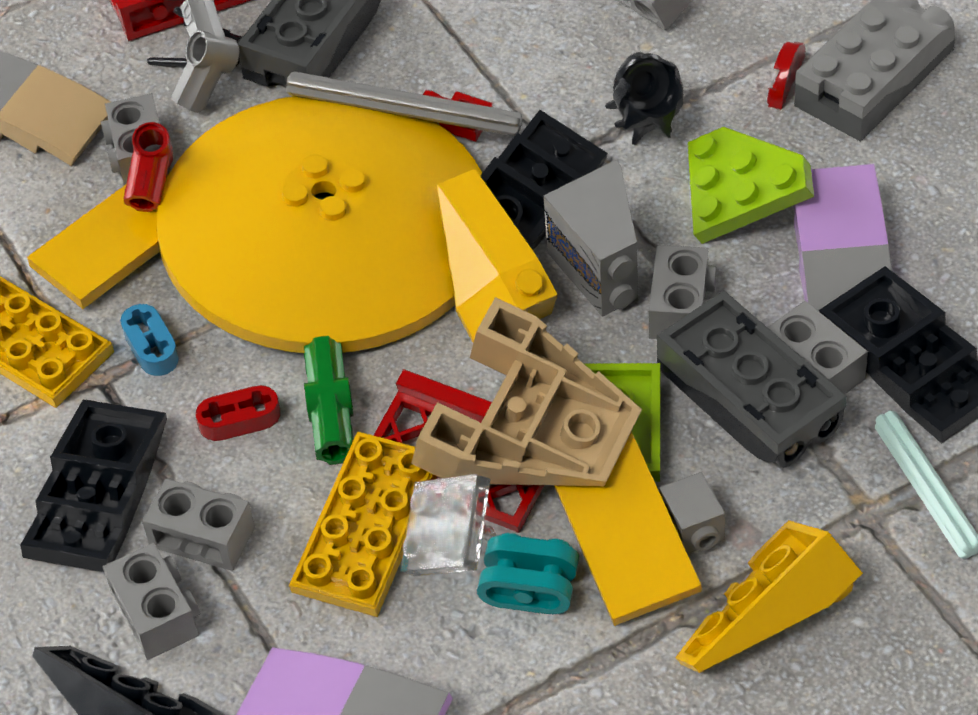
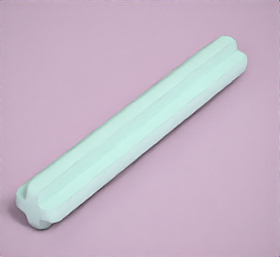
[875,410,978,559]

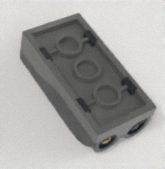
[238,0,381,86]
[657,290,847,468]

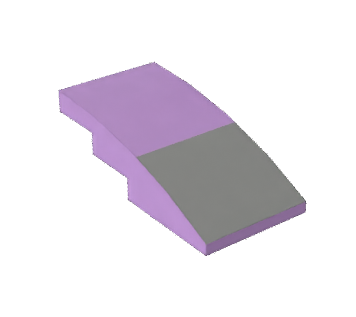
[793,164,892,311]
[236,648,453,715]

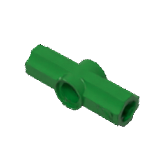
[304,336,354,465]

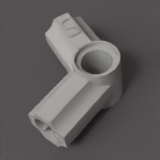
[171,0,239,113]

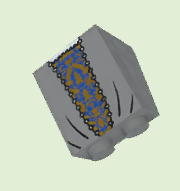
[544,160,638,317]

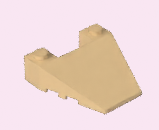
[412,297,642,486]

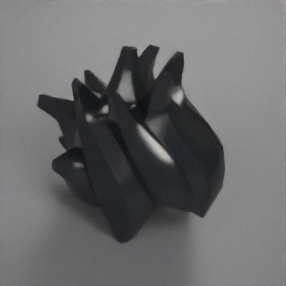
[605,52,683,145]

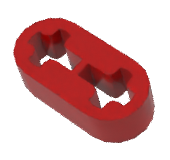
[196,385,281,441]

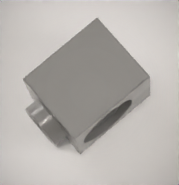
[659,472,725,554]

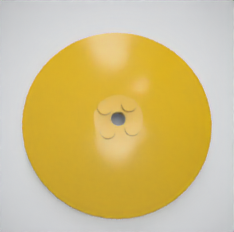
[156,96,482,353]

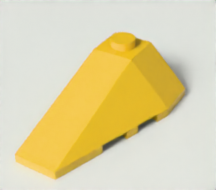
[437,169,558,343]
[675,520,863,673]

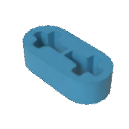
[120,304,179,376]

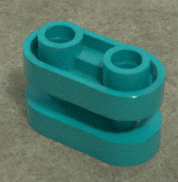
[477,533,579,615]

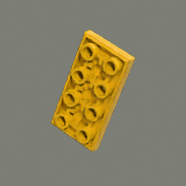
[27,175,168,309]
[0,276,114,408]
[289,431,437,617]
[554,431,702,626]

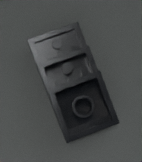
[480,109,608,250]
[819,266,978,443]
[20,399,167,572]

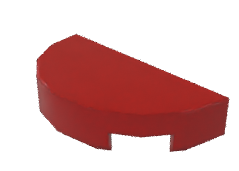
[767,41,806,110]

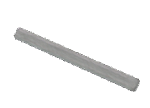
[286,71,522,136]

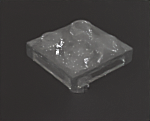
[400,474,496,576]

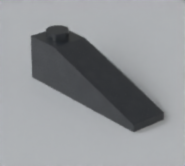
[32,646,224,715]

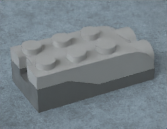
[794,0,955,142]

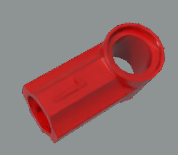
[123,122,173,212]

